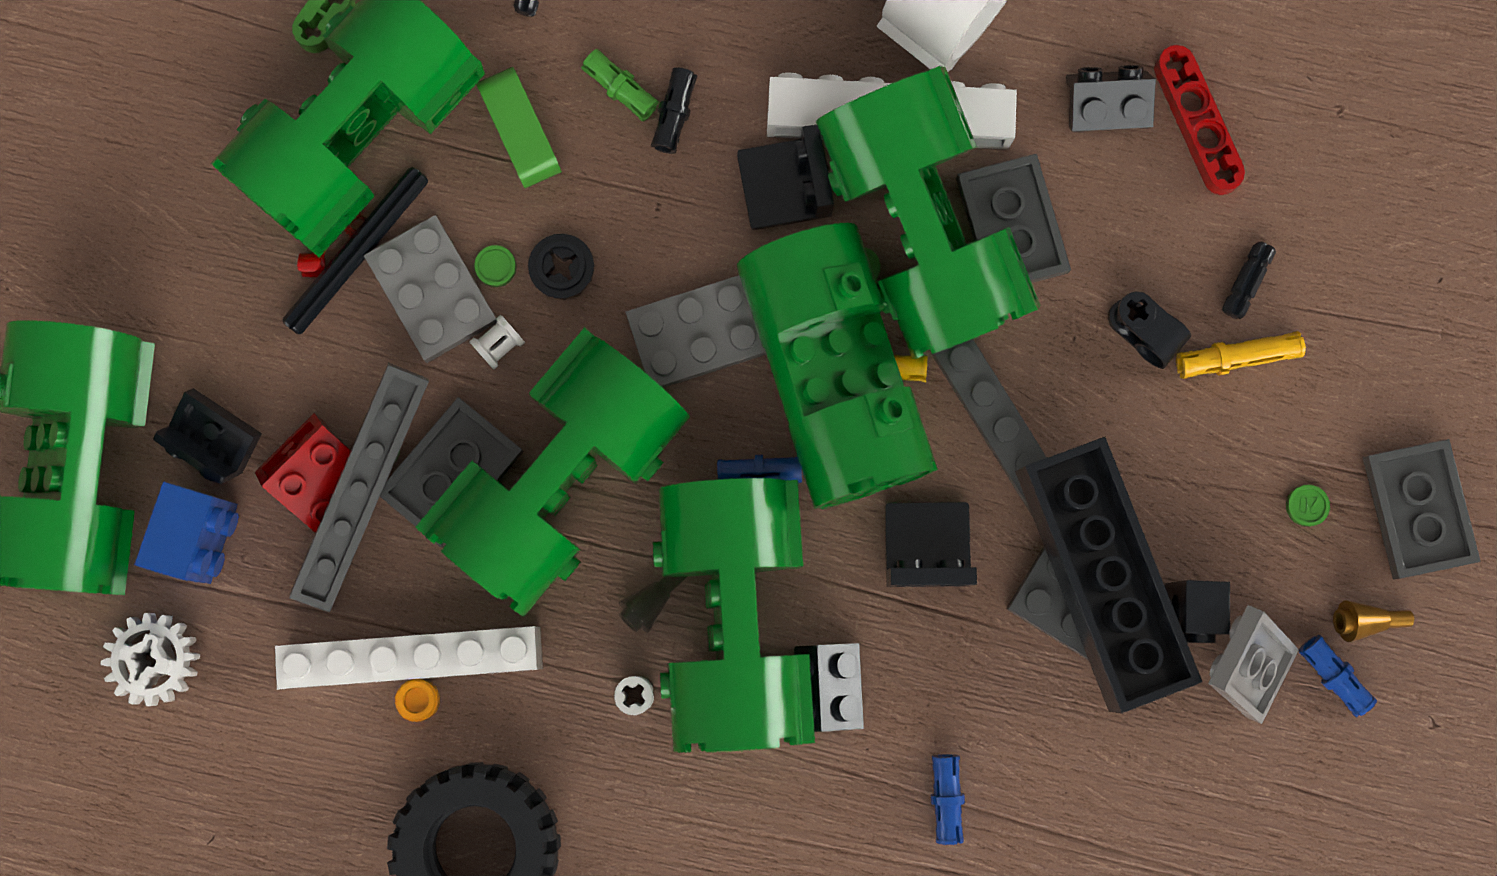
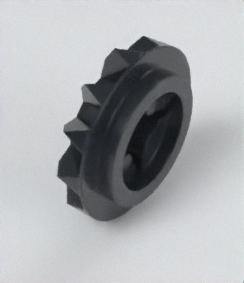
[528,234,595,300]

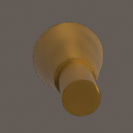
[1333,600,1414,642]

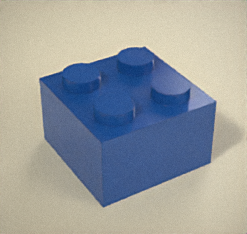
[134,482,239,584]

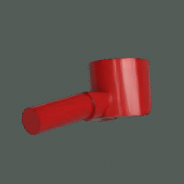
[297,250,327,278]

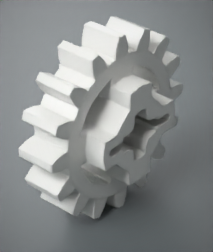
[101,613,200,706]

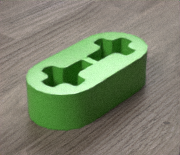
[292,0,355,53]

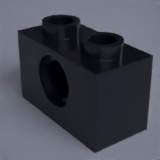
[1165,580,1230,643]

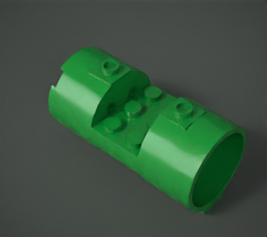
[210,0,485,257]
[816,66,1041,359]
[736,223,938,510]
[0,320,155,595]
[415,328,690,616]
[653,478,815,753]

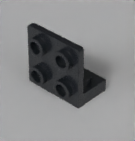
[737,124,834,230]
[885,502,977,587]

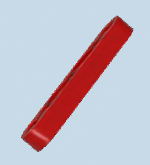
[1154,45,1245,195]

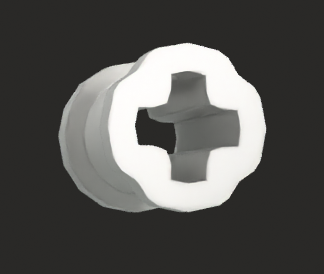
[469,315,525,370]
[614,676,654,715]

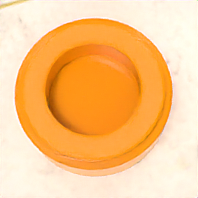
[395,679,440,722]

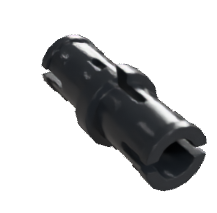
[651,67,697,154]

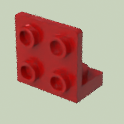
[255,413,351,533]

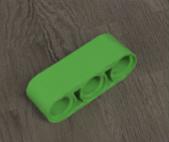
[476,67,562,189]

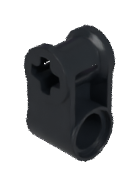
[1108,292,1191,369]

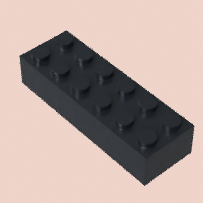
[1015,437,1203,713]

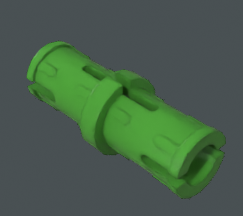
[581,49,659,121]

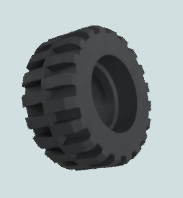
[387,762,561,876]

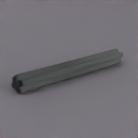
[282,167,428,335]

